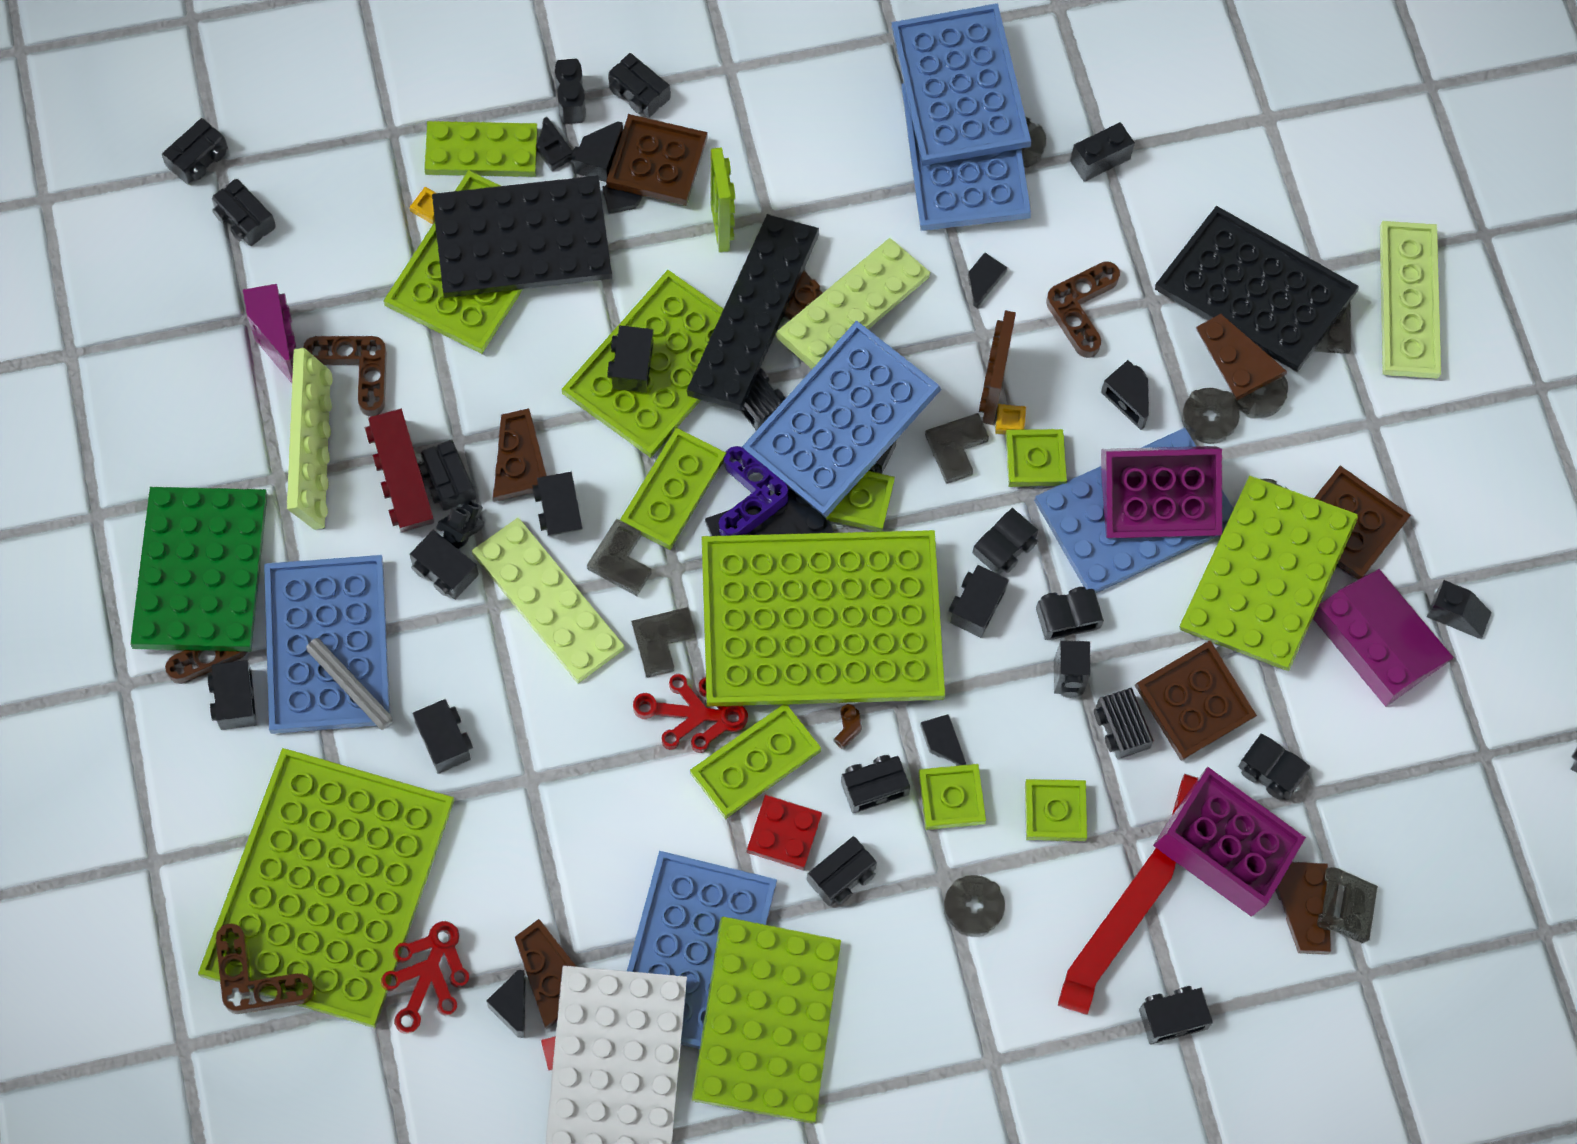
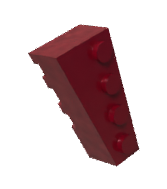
[364,408,434,532]

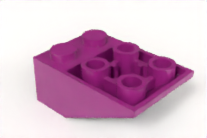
[243,284,296,383]

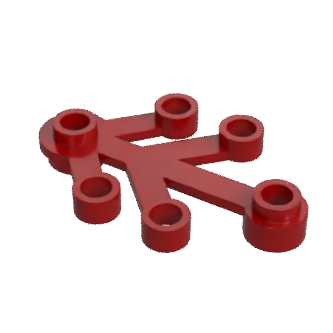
[633,674,748,753]
[381,921,469,1034]

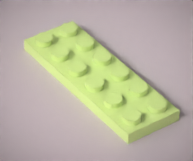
[1380,221,1441,379]
[776,238,931,369]
[287,348,333,530]
[472,517,625,683]

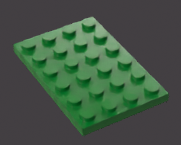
[130,487,268,652]

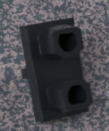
[436,499,485,549]

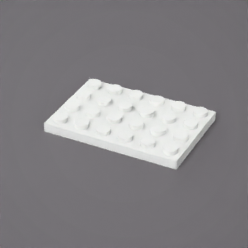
[545,966,687,1144]

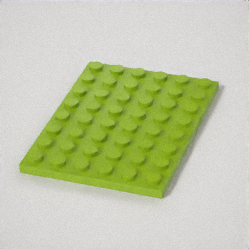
[702,530,945,707]
[198,748,454,1028]

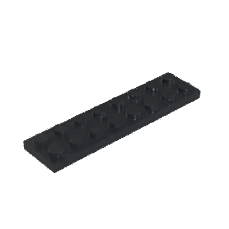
[687,214,819,411]

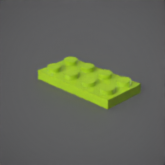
[424,121,538,177]
[710,147,735,253]
[620,428,726,550]
[690,704,822,820]

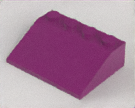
[1101,446,1222,538]
[1313,569,1454,707]
[1153,767,1306,917]

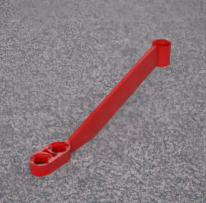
[1057,773,1198,1015]

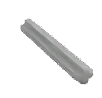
[306,638,393,730]

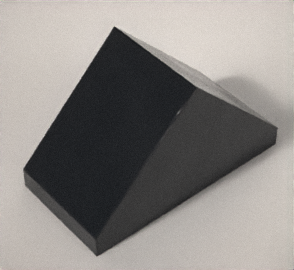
[486,970,526,1038]

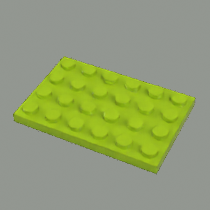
[383,170,523,354]
[561,270,723,458]
[1179,475,1358,672]
[692,917,841,1124]

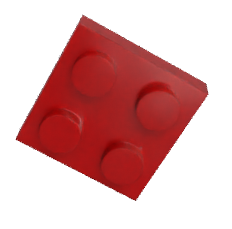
[747,795,822,871]

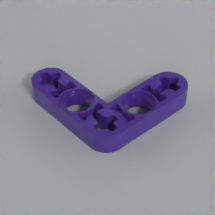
[719,446,789,536]

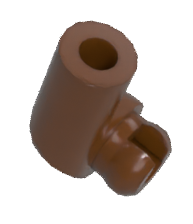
[833,704,862,750]

